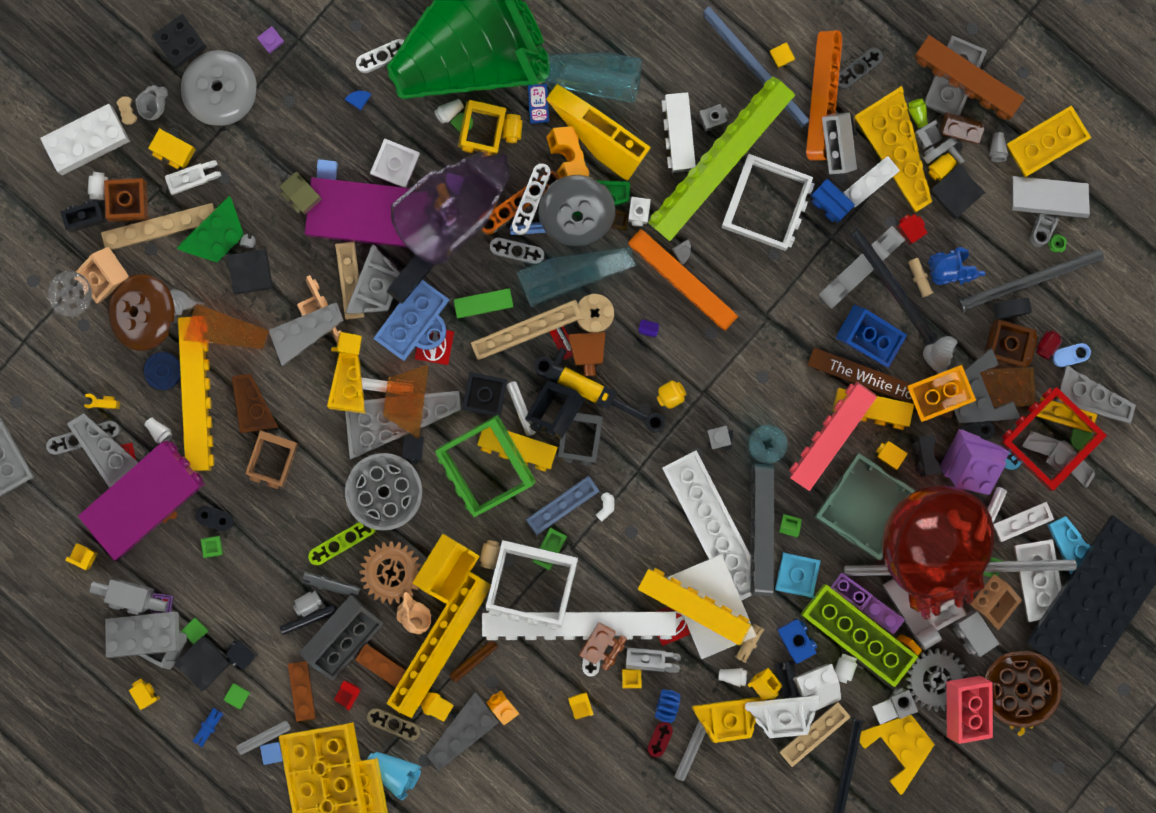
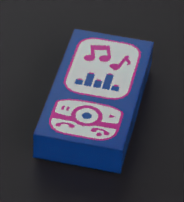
[528,84,549,124]

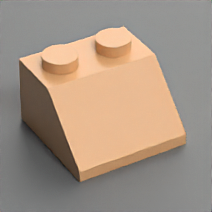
[75,247,129,304]

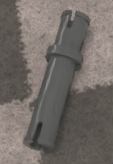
[302,571,361,599]

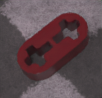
[648,721,673,757]

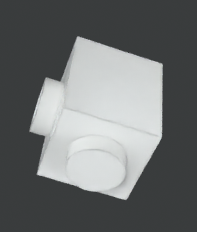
[628,197,651,227]

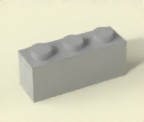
[822,112,857,174]

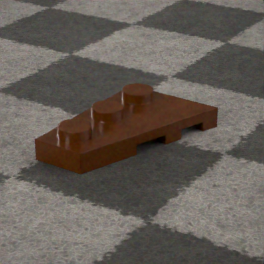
[232,373,279,434]

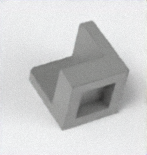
[914,120,943,151]

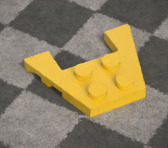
[859,715,935,795]

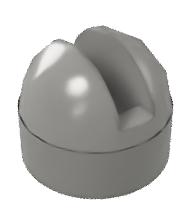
[240,234,256,249]

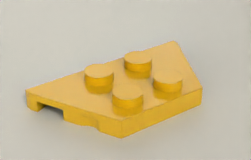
[692,697,763,743]

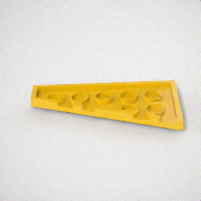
[855,86,932,213]

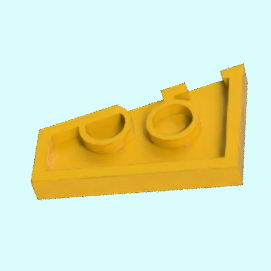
[327,353,366,414]

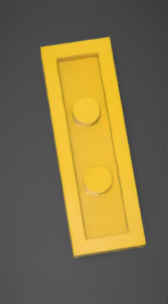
[1036,398,1097,433]

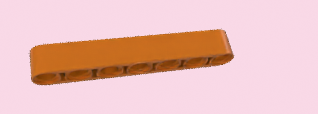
[806,30,842,161]
[628,229,738,331]

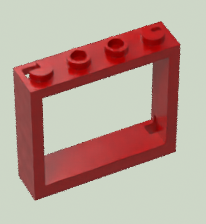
[1000,387,1107,491]

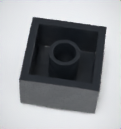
[462,372,508,418]

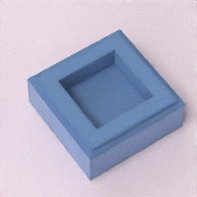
[260,742,283,765]

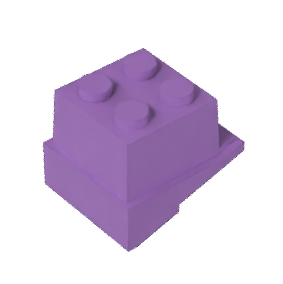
[940,429,1010,495]

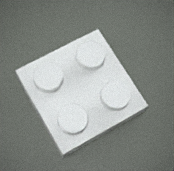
[370,138,420,188]

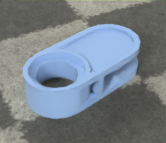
[1052,343,1091,367]

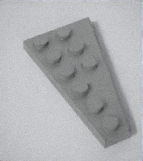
[345,391,461,460]

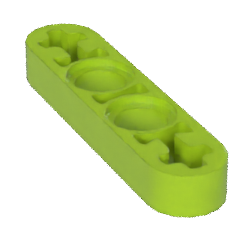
[308,522,376,565]

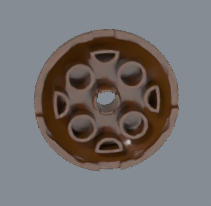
[108,274,175,351]
[985,651,1062,728]

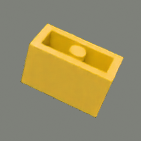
[148,128,196,170]

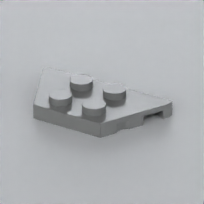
[345,244,400,314]

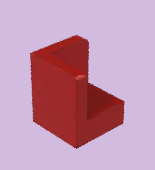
[334,680,362,710]

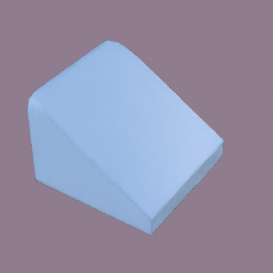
[317,159,338,180]

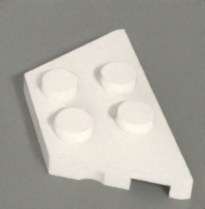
[745,695,820,738]

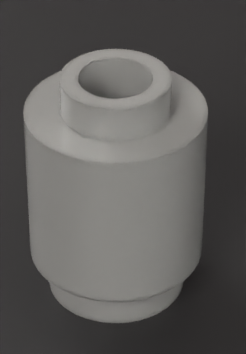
[293,591,323,617]

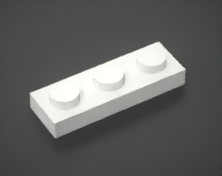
[843,156,900,207]
[993,502,1054,542]

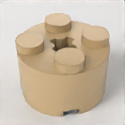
[577,294,614,333]

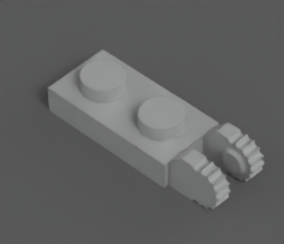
[626,648,681,673]

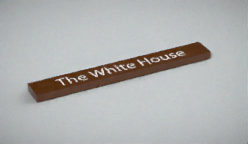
[807,348,954,419]

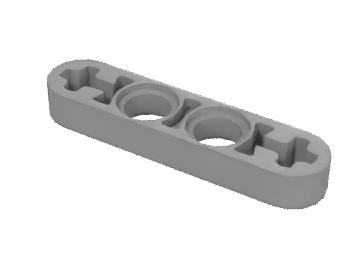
[46,421,121,455]

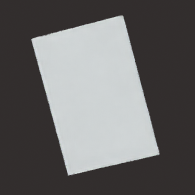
[668,554,756,659]

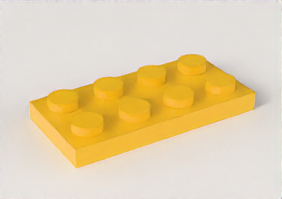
[1006,105,1091,177]

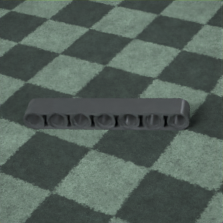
[750,463,774,597]

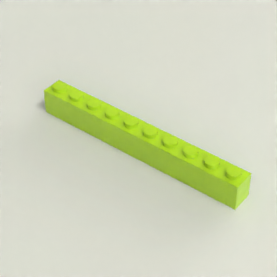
[648,76,795,241]

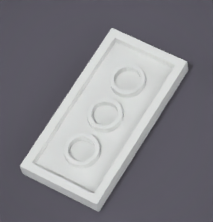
[1014,539,1062,622]

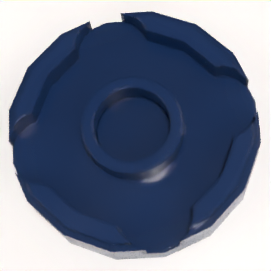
[144,352,181,390]

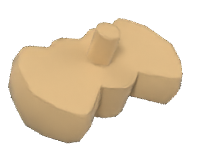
[117,97,137,125]

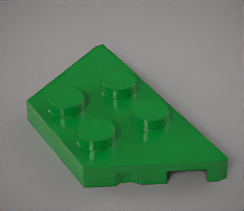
[176,196,244,262]

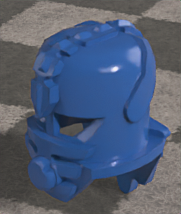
[928,247,985,285]

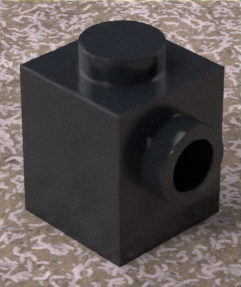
[226,639,258,670]

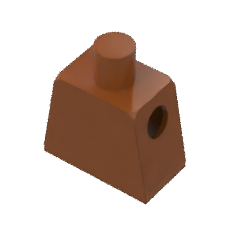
[569,332,605,377]

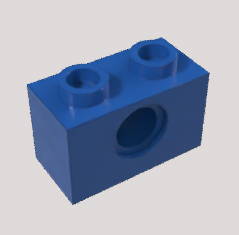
[776,618,817,664]

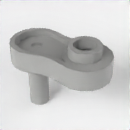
[923,137,965,165]

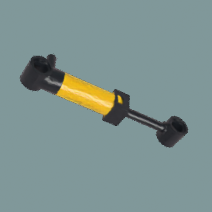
[534,348,665,433]

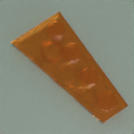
[183,304,269,349]

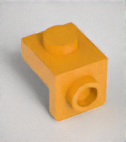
[487,691,519,726]

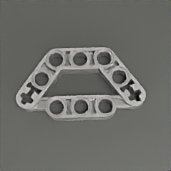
[819,226,906,309]

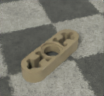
[367,708,421,741]

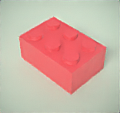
[946,676,993,744]

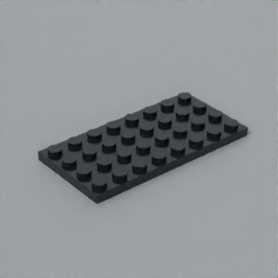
[1025,515,1156,686]

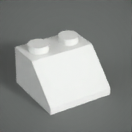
[792,664,841,710]

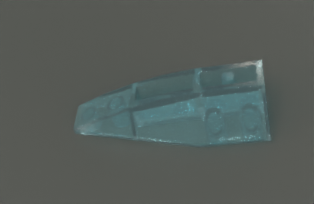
[545,52,642,103]
[516,248,637,308]

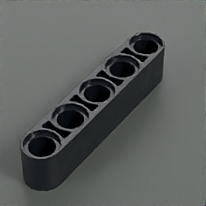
[386,222,459,304]

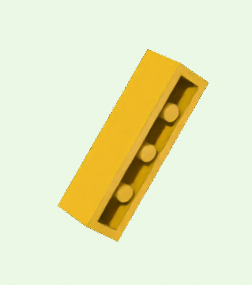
[832,388,914,430]
[477,427,558,472]

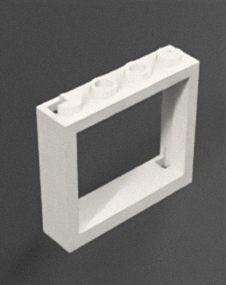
[721,154,814,251]
[486,540,578,630]

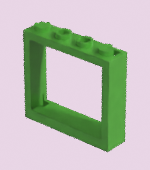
[435,415,536,517]

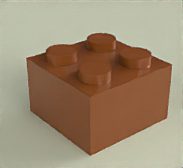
[104,178,149,222]

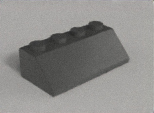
[299,595,384,681]

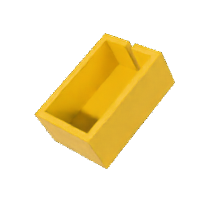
[412,534,480,604]

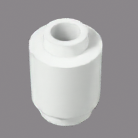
[88,172,108,200]
[835,653,857,683]

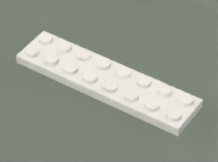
[662,451,751,601]

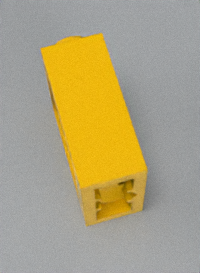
[458,100,506,157]

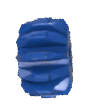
[655,689,680,723]

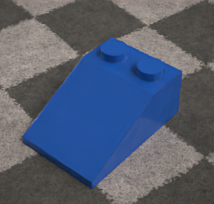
[836,305,907,368]

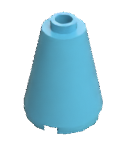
[367,752,421,800]

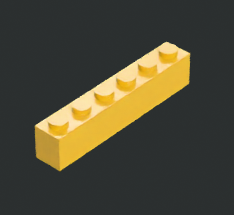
[638,568,752,645]

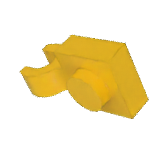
[84,394,120,409]

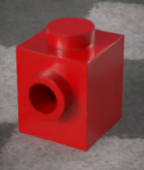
[897,214,928,246]

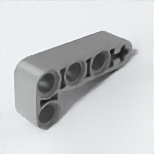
[882,575,942,650]

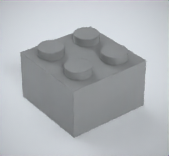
[952,610,999,657]

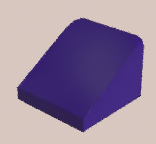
[638,320,659,338]

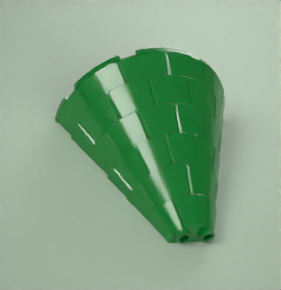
[387,0,550,99]

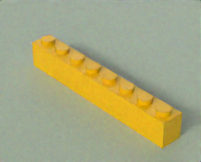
[178,316,214,471]
[386,571,491,718]

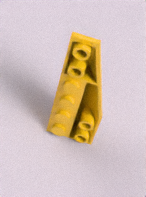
[546,84,651,181]

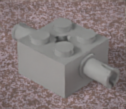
[90,579,168,615]

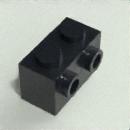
[60,200,107,233]

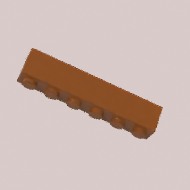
[913,35,1025,120]

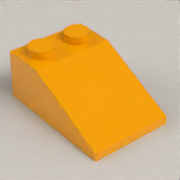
[907,365,976,422]

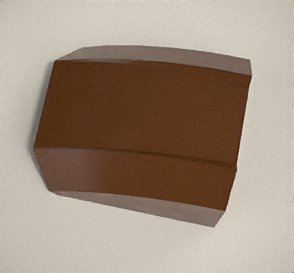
[984,320,1037,367]

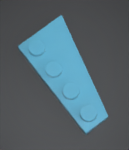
[1047,516,1090,575]

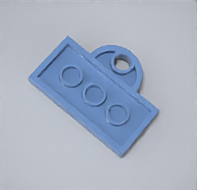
[373,280,450,362]

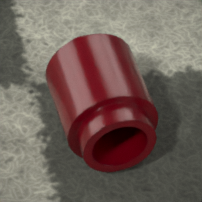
[1036,330,1062,360]

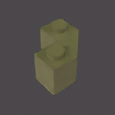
[280,172,322,214]

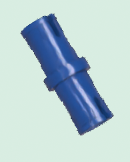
[192,708,223,747]

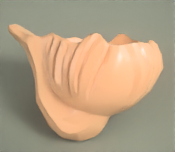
[397,592,431,634]

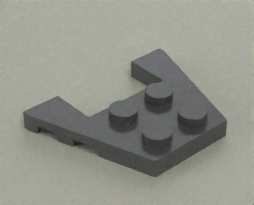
[954,348,1020,423]

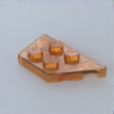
[383,365,429,439]

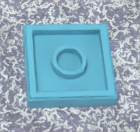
[775,552,821,598]

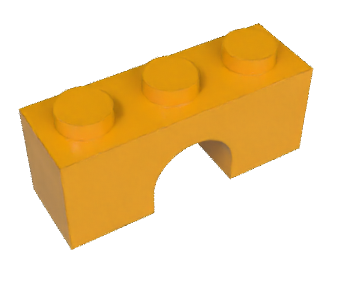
[546,126,589,179]

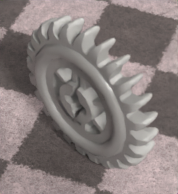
[905,648,968,712]

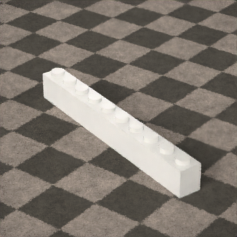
[482,612,676,640]

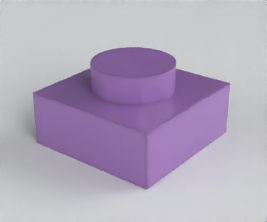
[257,26,284,54]

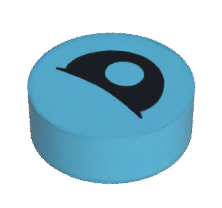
[1004,452,1021,470]

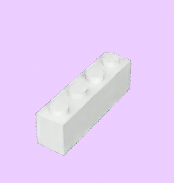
[662,92,696,173]

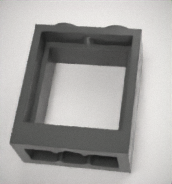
[558,413,603,466]

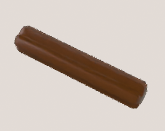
[449,640,498,682]

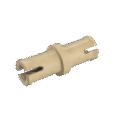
[907,258,933,298]
[735,624,765,663]

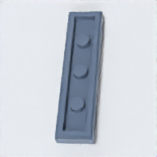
[526,476,600,535]

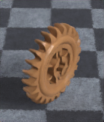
[359,541,422,605]

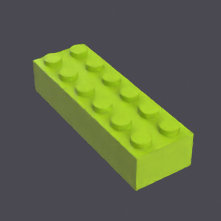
[800,584,918,687]

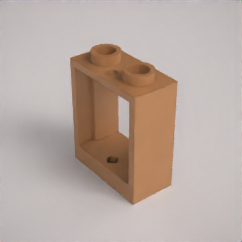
[245,430,299,489]
[970,574,1022,630]

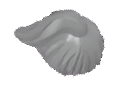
[136,85,168,120]
[170,289,205,325]
[923,336,957,373]

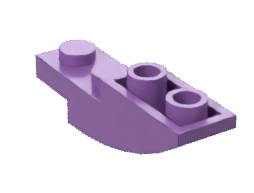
[830,573,905,635]

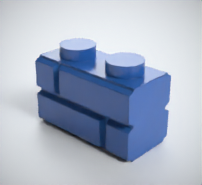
[810,179,855,223]

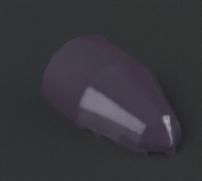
[391,152,510,264]

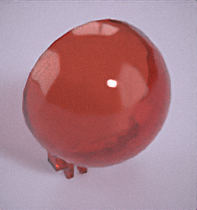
[882,485,994,620]

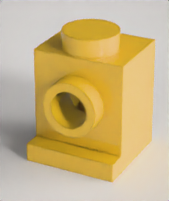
[747,668,782,701]
[129,678,160,710]

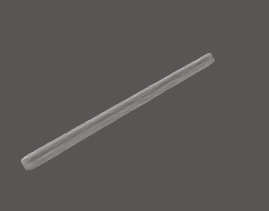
[844,560,1077,576]

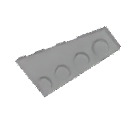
[67,413,138,488]

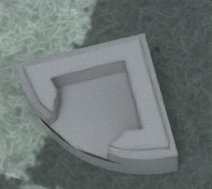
[672,239,691,265]

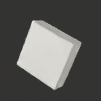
[872,699,898,725]

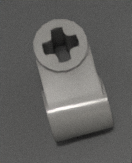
[1029,213,1060,248]

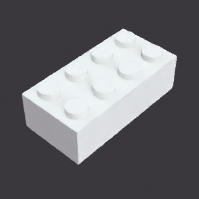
[40,104,130,175]

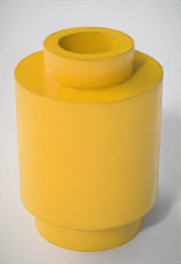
[502,114,522,143]
[928,153,957,181]

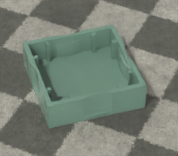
[814,453,923,560]

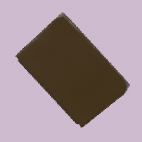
[610,209,629,231]

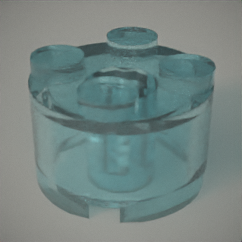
[747,425,787,464]

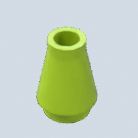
[908,98,928,128]

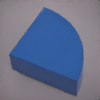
[345,91,371,110]

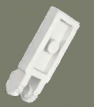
[165,160,222,195]

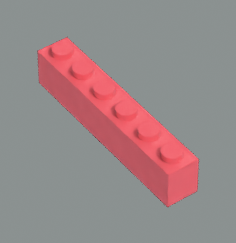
[789,381,877,491]

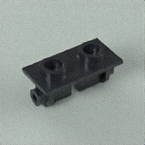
[774,660,799,699]

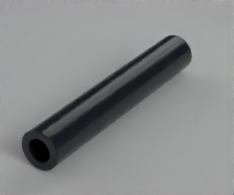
[279,604,336,635]

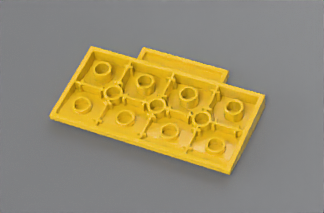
[279,722,388,813]

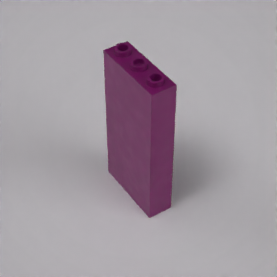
[305,177,430,249]
[78,441,205,561]

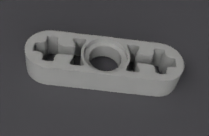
[490,238,544,265]

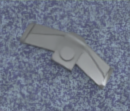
[1020,431,1095,488]

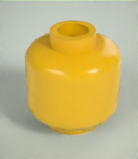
[657,380,686,409]

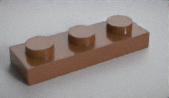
[355,644,406,687]
[288,661,316,722]

